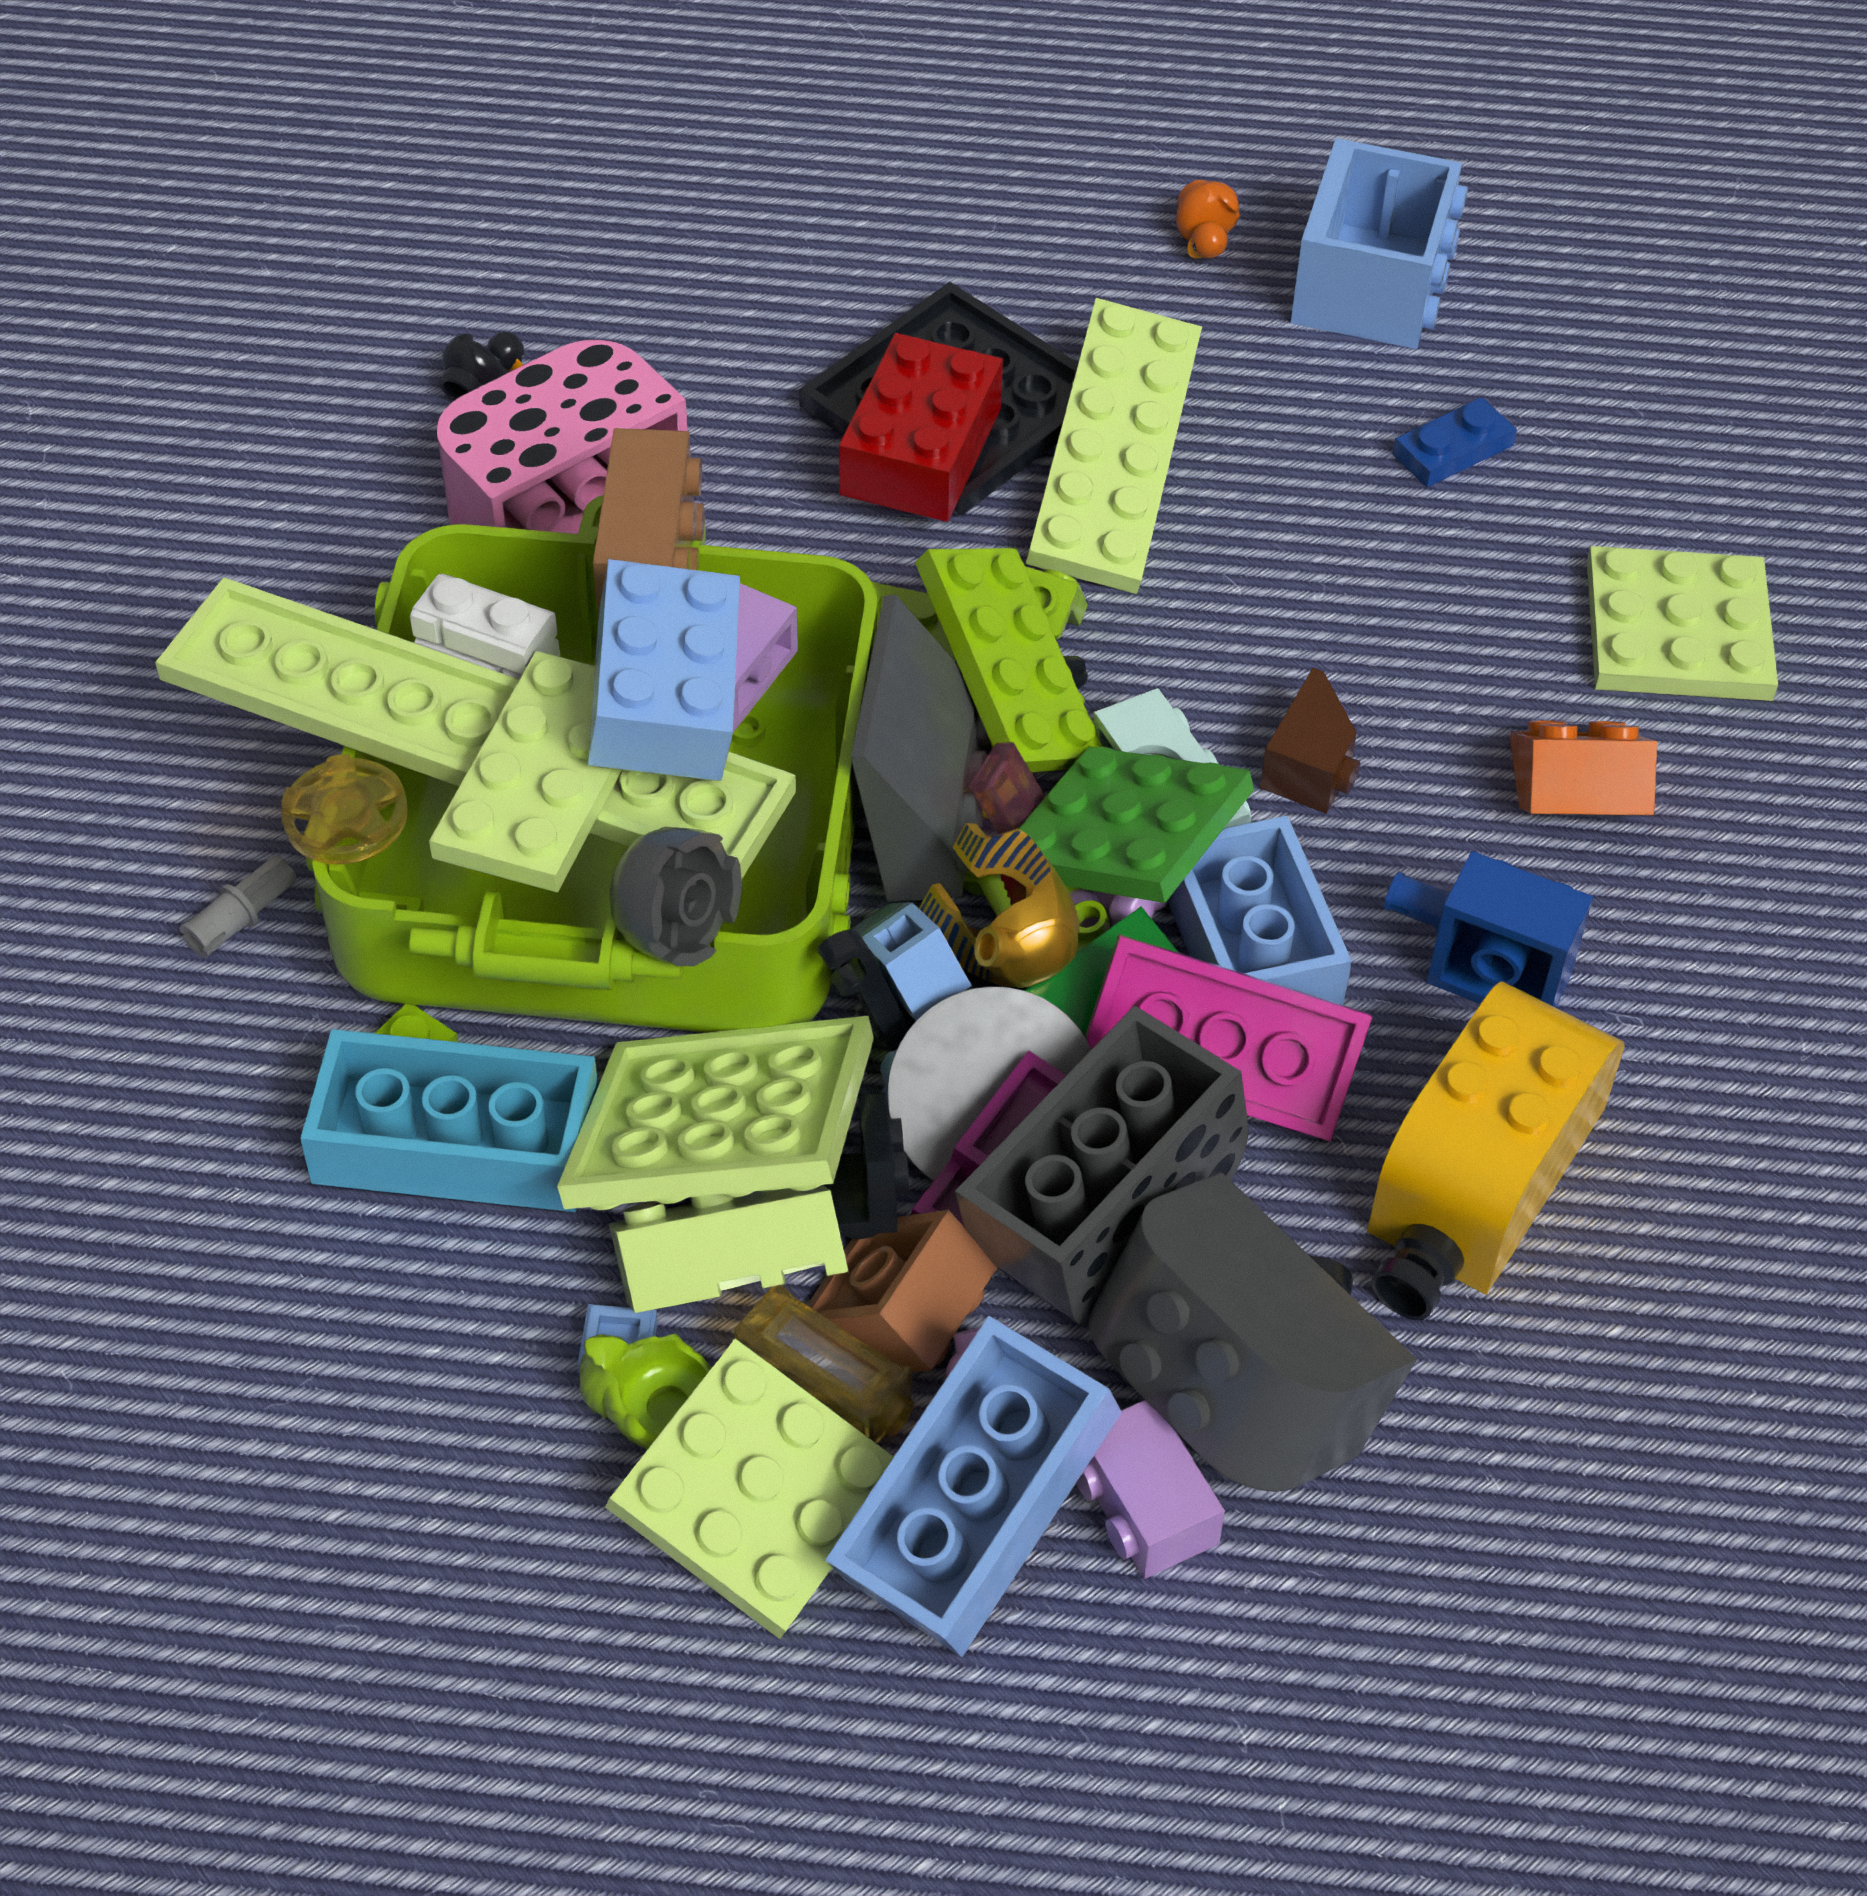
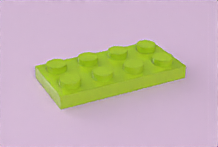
[915,548,1102,774]

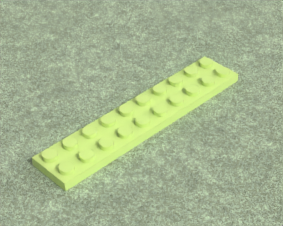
[155,577,796,879]

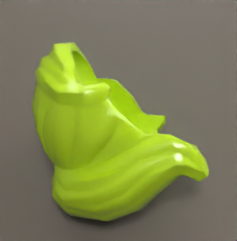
[579,1333,712,1450]

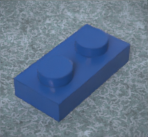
[1392,397,1517,487]

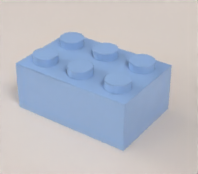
[588,559,740,781]
[1167,815,1352,1005]

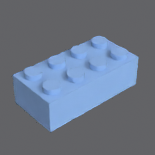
[825,1316,1122,1657]

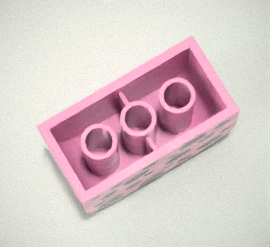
[437,340,688,534]

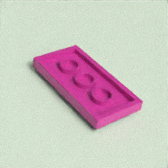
[1085,934,1373,1142]

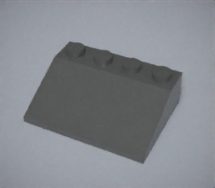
[851,595,993,902]

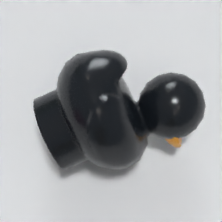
[439,332,524,401]

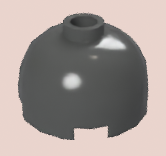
[609,827,742,966]

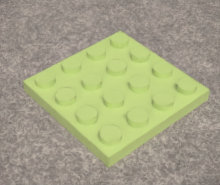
[557,1016,874,1210]

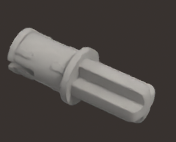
[179,856,297,958]

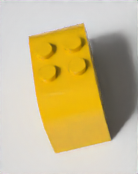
[1367,981,1624,1295]

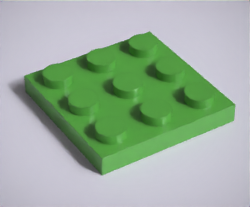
[1019,746,1254,903]

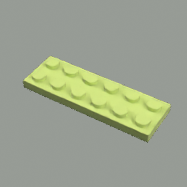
[1026,298,1202,594]

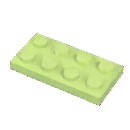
[429,651,622,893]

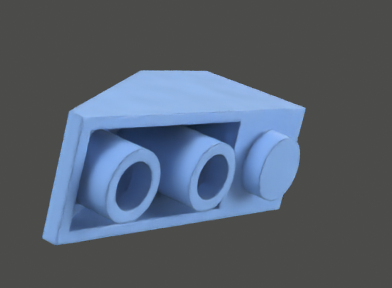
[850,902,972,1021]

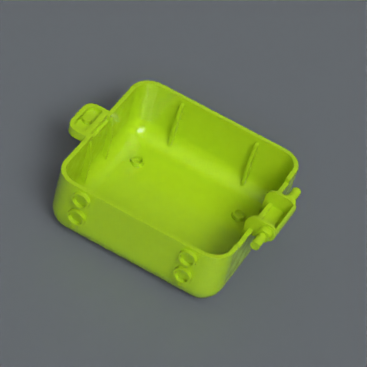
[306,495,877,1033]

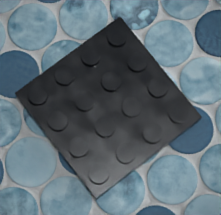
[799,282,1078,515]

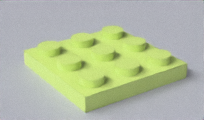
[1587,546,1778,701]
[605,1338,894,1639]

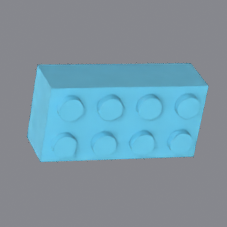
[300,1029,598,1212]

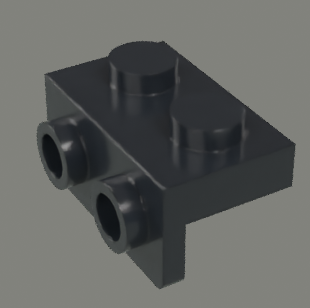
[824,1093,909,1239]

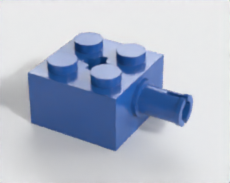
[1383,851,1594,1008]

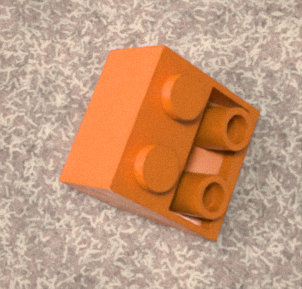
[1510,720,1657,815]

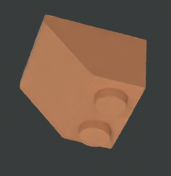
[795,1210,998,1374]

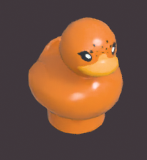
[1176,180,1240,259]

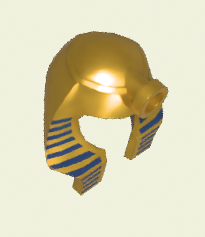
[919,823,1079,988]

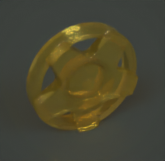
[281,754,408,864]

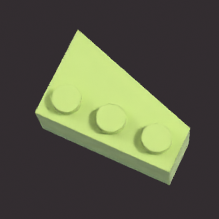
[609,1185,848,1313]

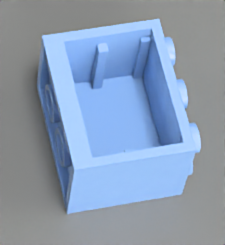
[1290,138,1468,349]

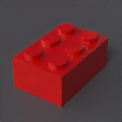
[839,333,1003,522]

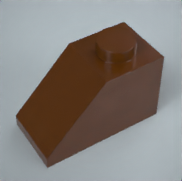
[1260,668,1360,814]

